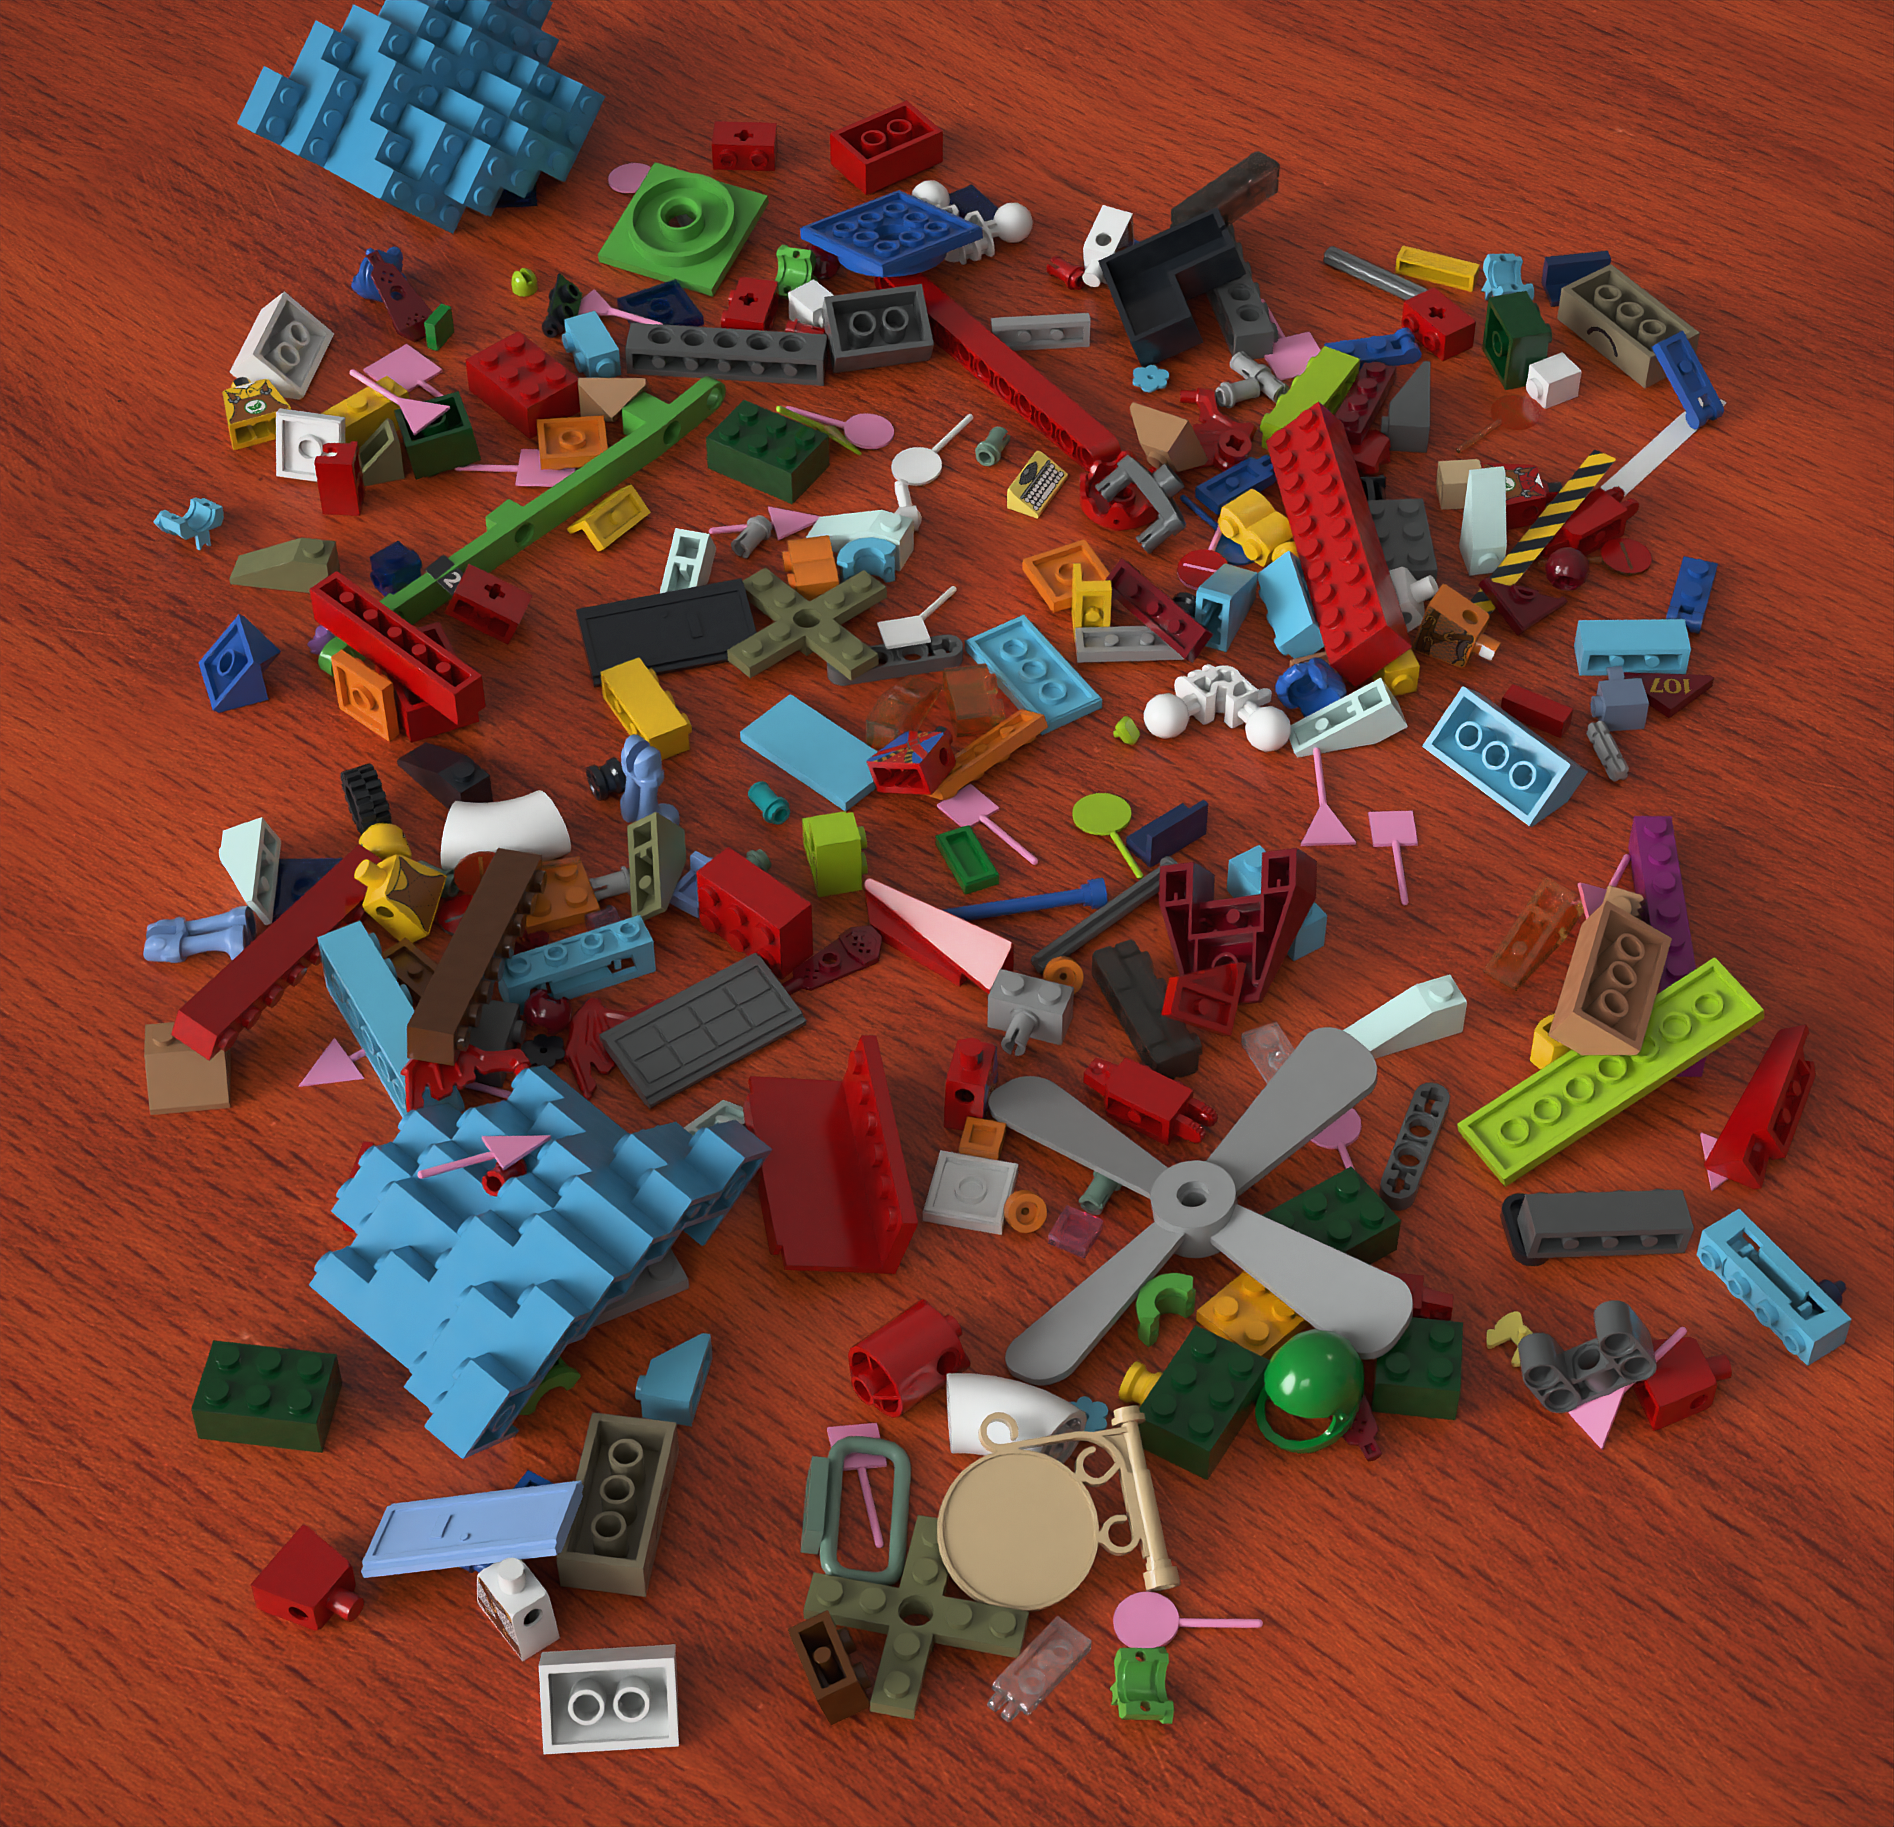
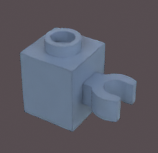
[1590,666,1649,731]

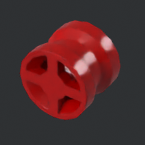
[1213,429,1252,471]

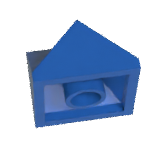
[198,614,281,713]

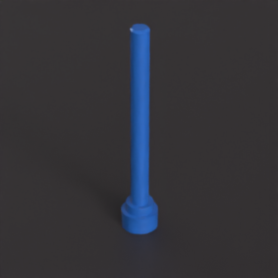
[942,877,1108,921]

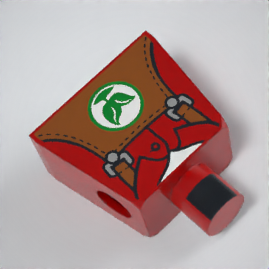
[1481,463,1562,530]

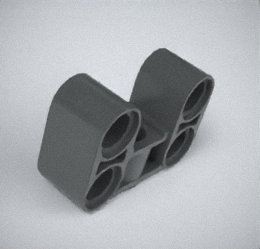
[1518,1300,1657,1413]

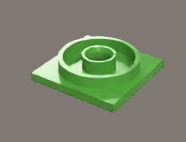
[598,162,769,297]

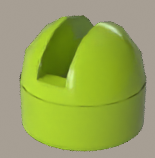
[511,268,538,297]

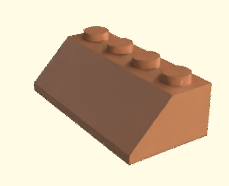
[1548,900,1672,1055]

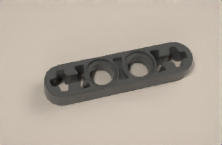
[827,635,963,686]
[1379,1082,1450,1211]

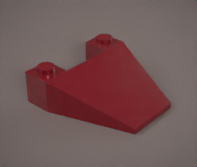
[1159,848,1317,1005]

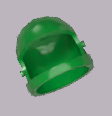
[1255,1329,1364,1453]

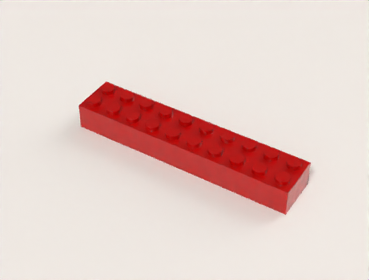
[1266,401,1412,687]

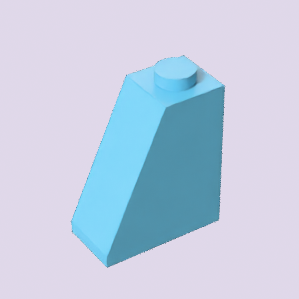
[1195,563,1258,652]

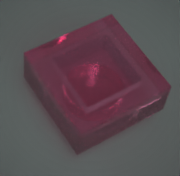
[1048,1205,1103,1259]

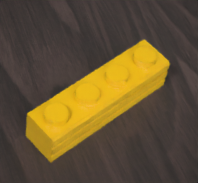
[1395,245,1480,292]

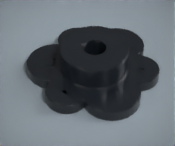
[521,1034,565,1070]

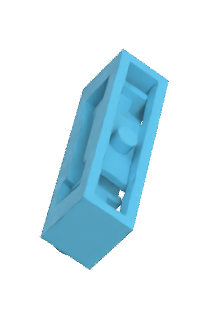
[498,915,656,1015]
[1696,1209,1852,1366]

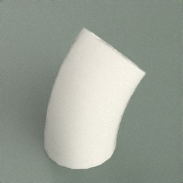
[441,790,571,873]
[946,1373,1087,1464]

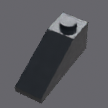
[397,742,493,810]

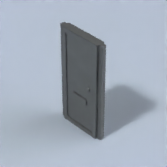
[599,952,807,1109]

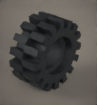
[340,763,392,835]

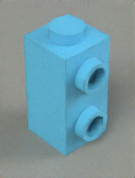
[562,311,621,378]

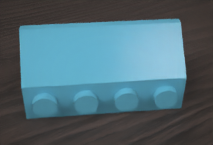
[1422,686,1588,827]

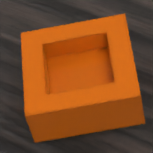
[959,1117,1006,1160]

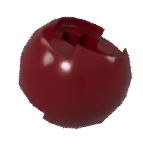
[805,243,841,280]
[1545,547,1590,591]
[523,989,572,1035]

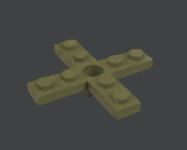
[727,568,887,681]
[803,1515,1029,1719]

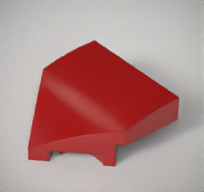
[1349,429,1391,474]

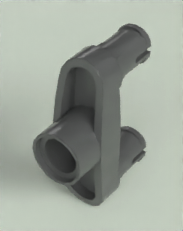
[1095,454,1186,554]

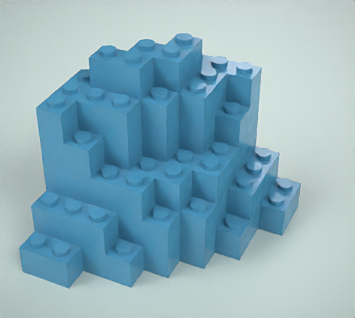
[237,0,606,234]
[309,1065,773,1459]

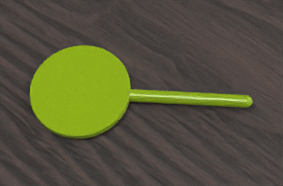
[1072,793,1144,880]

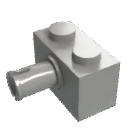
[988,969,1074,1056]

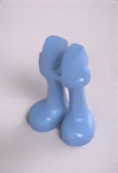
[620,734,680,826]
[143,906,256,963]

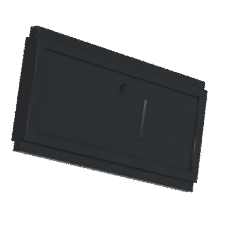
[576,578,757,687]

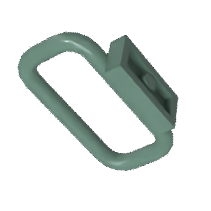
[800,1436,911,1586]

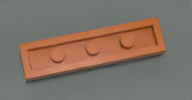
[926,709,1048,800]

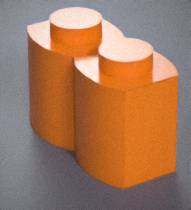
[782,535,839,601]

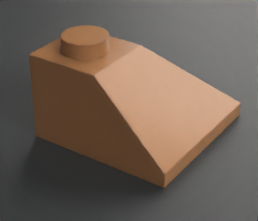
[1129,402,1208,472]

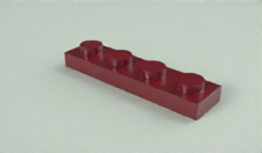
[1335,362,1397,445]
[1105,558,1214,663]

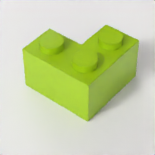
[802,811,868,897]

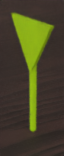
[776,406,861,456]

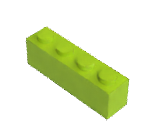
[1260,346,1360,449]

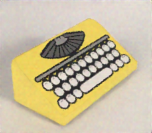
[1007,450,1068,519]

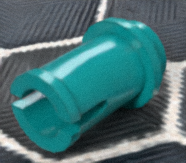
[748,781,790,825]

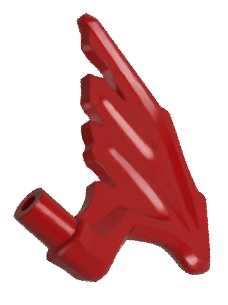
[1174,388,1257,473]
[563,998,664,1100]
[400,1044,531,1113]

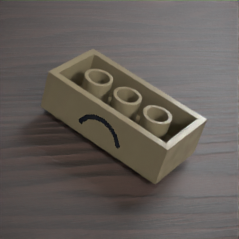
[1557,264,1700,388]
[556,1412,679,1597]

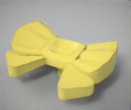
[1487,1311,1533,1367]

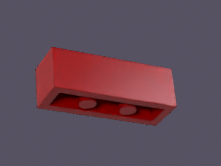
[1501,684,1573,738]

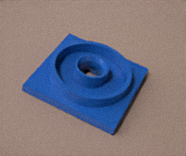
[800,190,983,278]

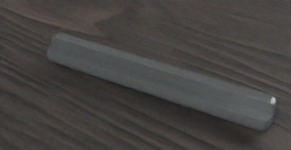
[1323,246,1429,301]

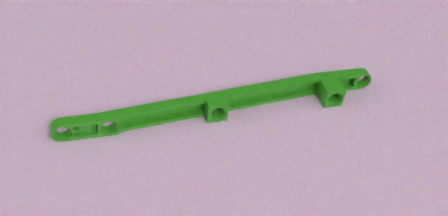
[318,376,726,677]

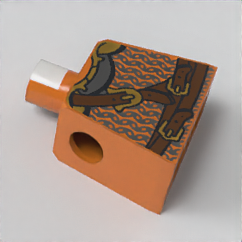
[1412,583,1501,668]

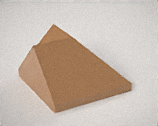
[578,378,651,422]

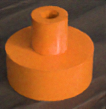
[1043,956,1084,994]
[1003,1190,1047,1233]

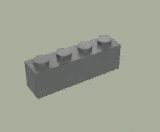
[1517,1189,1694,1258]

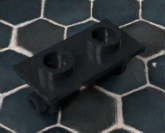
[542,273,583,338]

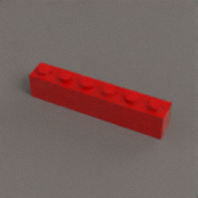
[309,571,486,726]

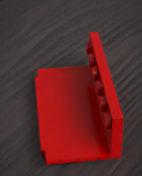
[743,1035,918,1274]

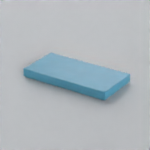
[965,615,1102,735]
[740,694,877,811]

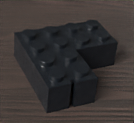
[1098,207,1247,368]

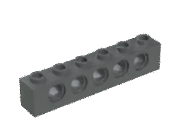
[1185,210,1278,359]
[625,323,828,386]

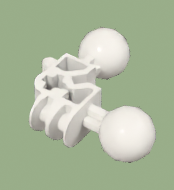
[911,180,1033,265]
[1143,664,1291,752]

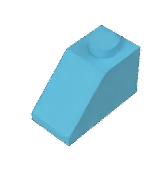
[635,1333,713,1426]

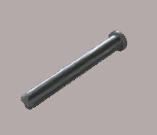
[1031,856,1178,974]

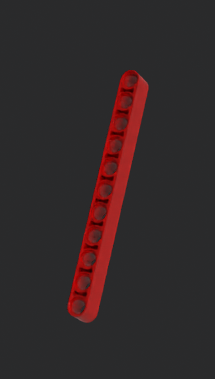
[874,273,1121,472]

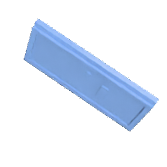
[361,1480,584,1578]

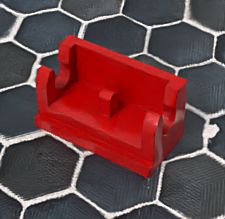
[314,441,365,516]

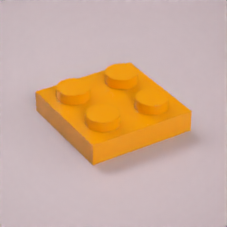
[1196,1271,1310,1359]

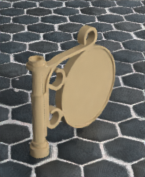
[937,1405,1181,1613]

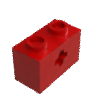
[711,121,778,171]
[721,277,779,331]
[1401,287,1476,362]
[444,564,533,645]

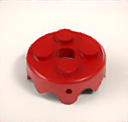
[1079,450,1159,531]

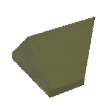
[359,418,405,486]

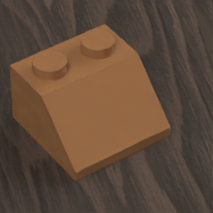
[144,1022,231,1115]

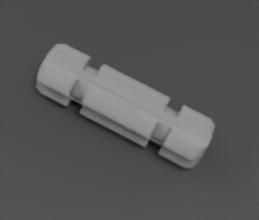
[1586,721,1629,782]

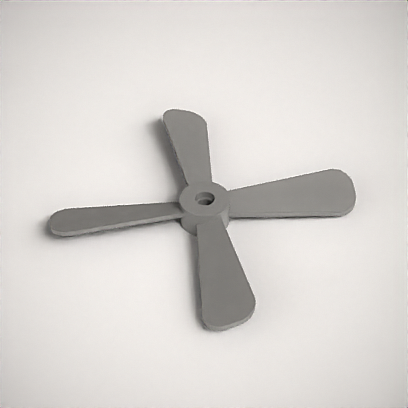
[988,1027,1413,1385]

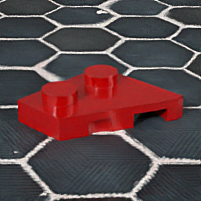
[1161,962,1246,1036]

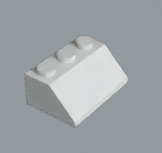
[230,291,334,400]
[539,1644,679,1754]

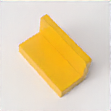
[567,484,651,552]
[1071,563,1112,643]

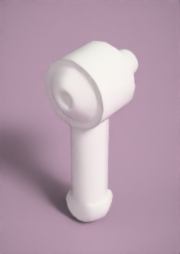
[895,479,922,531]

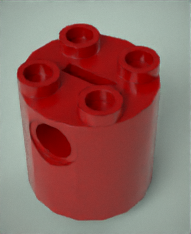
[848,1299,971,1418]

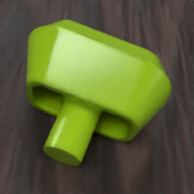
[1113,716,1140,745]

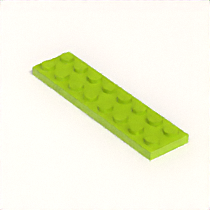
[1457,957,1764,1187]

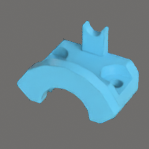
[1481,254,1534,300]
[154,497,224,550]
[837,537,896,584]

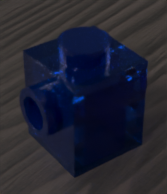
[370,541,422,597]

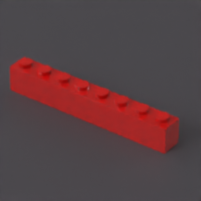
[171,844,384,1061]

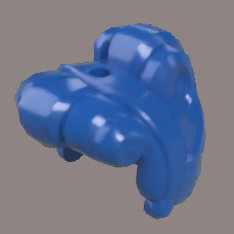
[351,246,407,303]
[1275,658,1347,718]

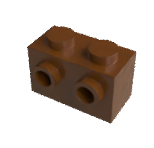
[788,1610,872,1725]

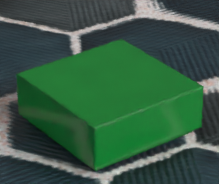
[424,304,454,351]

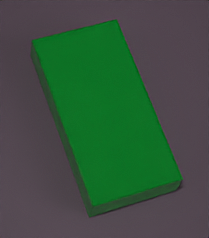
[935,825,999,895]

